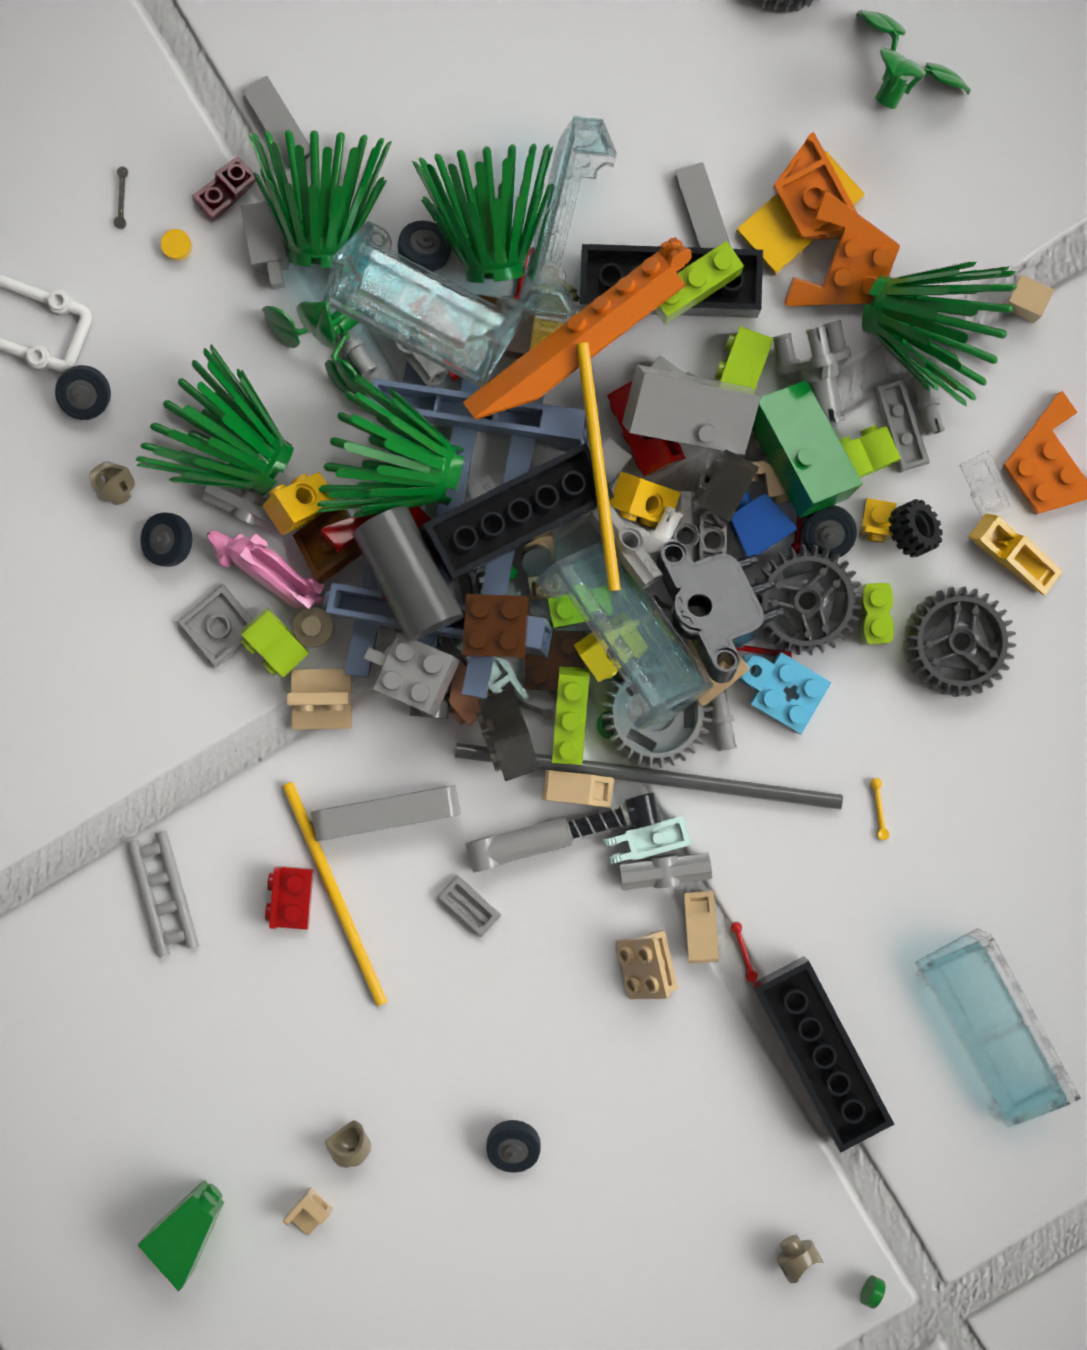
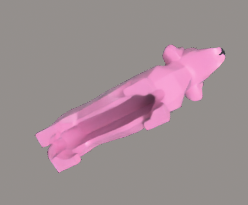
[206,530,325,610]

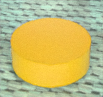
[161,229,192,261]

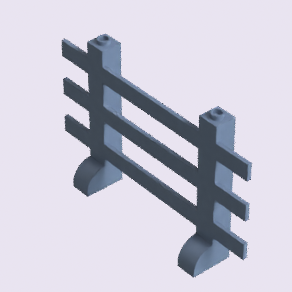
[324,339,589,699]

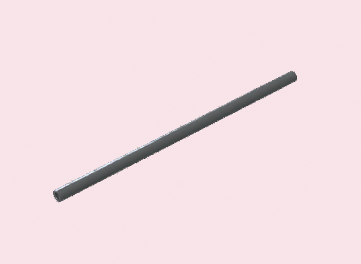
[455,743,843,809]

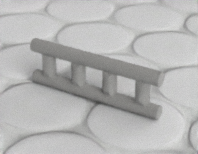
[126,830,199,957]

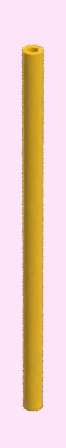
[576,343,621,591]
[282,781,388,1006]

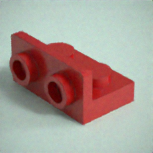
[265,866,314,930]

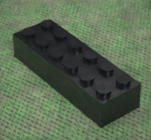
[579,244,763,318]
[420,443,614,584]
[751,956,895,1153]

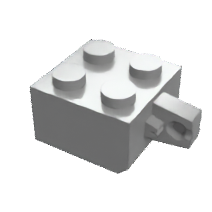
[364,633,460,717]

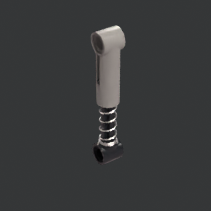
[465,792,662,872]

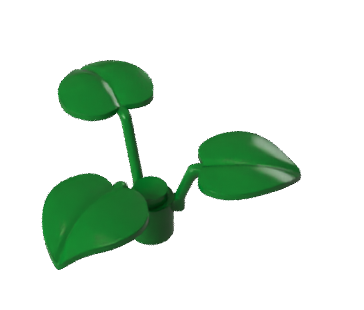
[856,10,971,109]
[262,301,366,396]

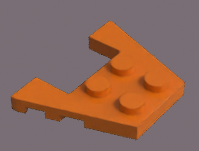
[784,190,900,306]
[1003,391,1087,515]

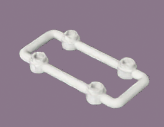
[0,274,92,372]

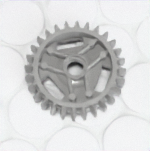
[602,657,713,768]

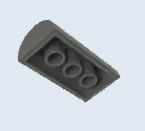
[353,506,464,643]

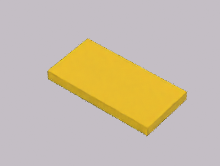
[736,151,865,275]

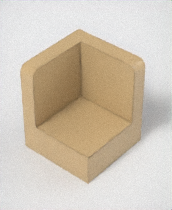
[1004,275,1054,323]
[283,1188,333,1235]

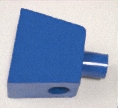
[727,486,798,557]

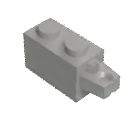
[240,200,291,289]

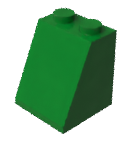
[138,1180,224,1292]

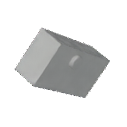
[622,365,761,455]

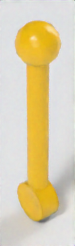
[870,778,890,840]

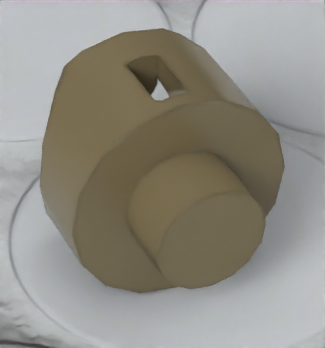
[89,461,135,505]
[293,607,335,648]
[325,1120,371,1168]
[777,1235,824,1283]

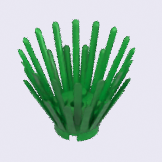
[248,130,392,268]
[412,143,554,283]
[862,261,1017,407]
[135,344,294,496]
[317,373,464,518]

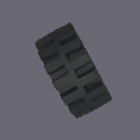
[888,499,943,558]

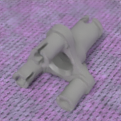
[772,320,851,423]

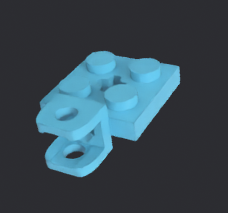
[738,652,832,734]

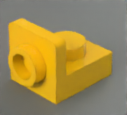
[859,498,897,543]

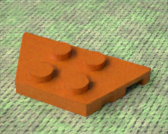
[773,132,858,240]

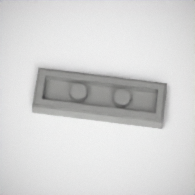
[242,76,310,169]
[674,162,731,248]
[873,378,930,473]

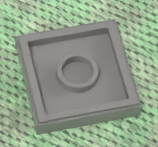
[177,584,253,668]

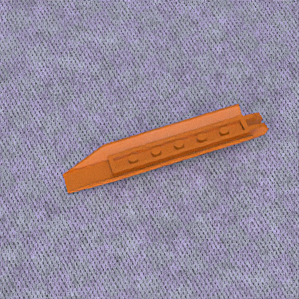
[463,237,692,420]

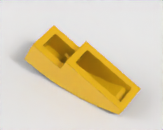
[968,513,1063,595]

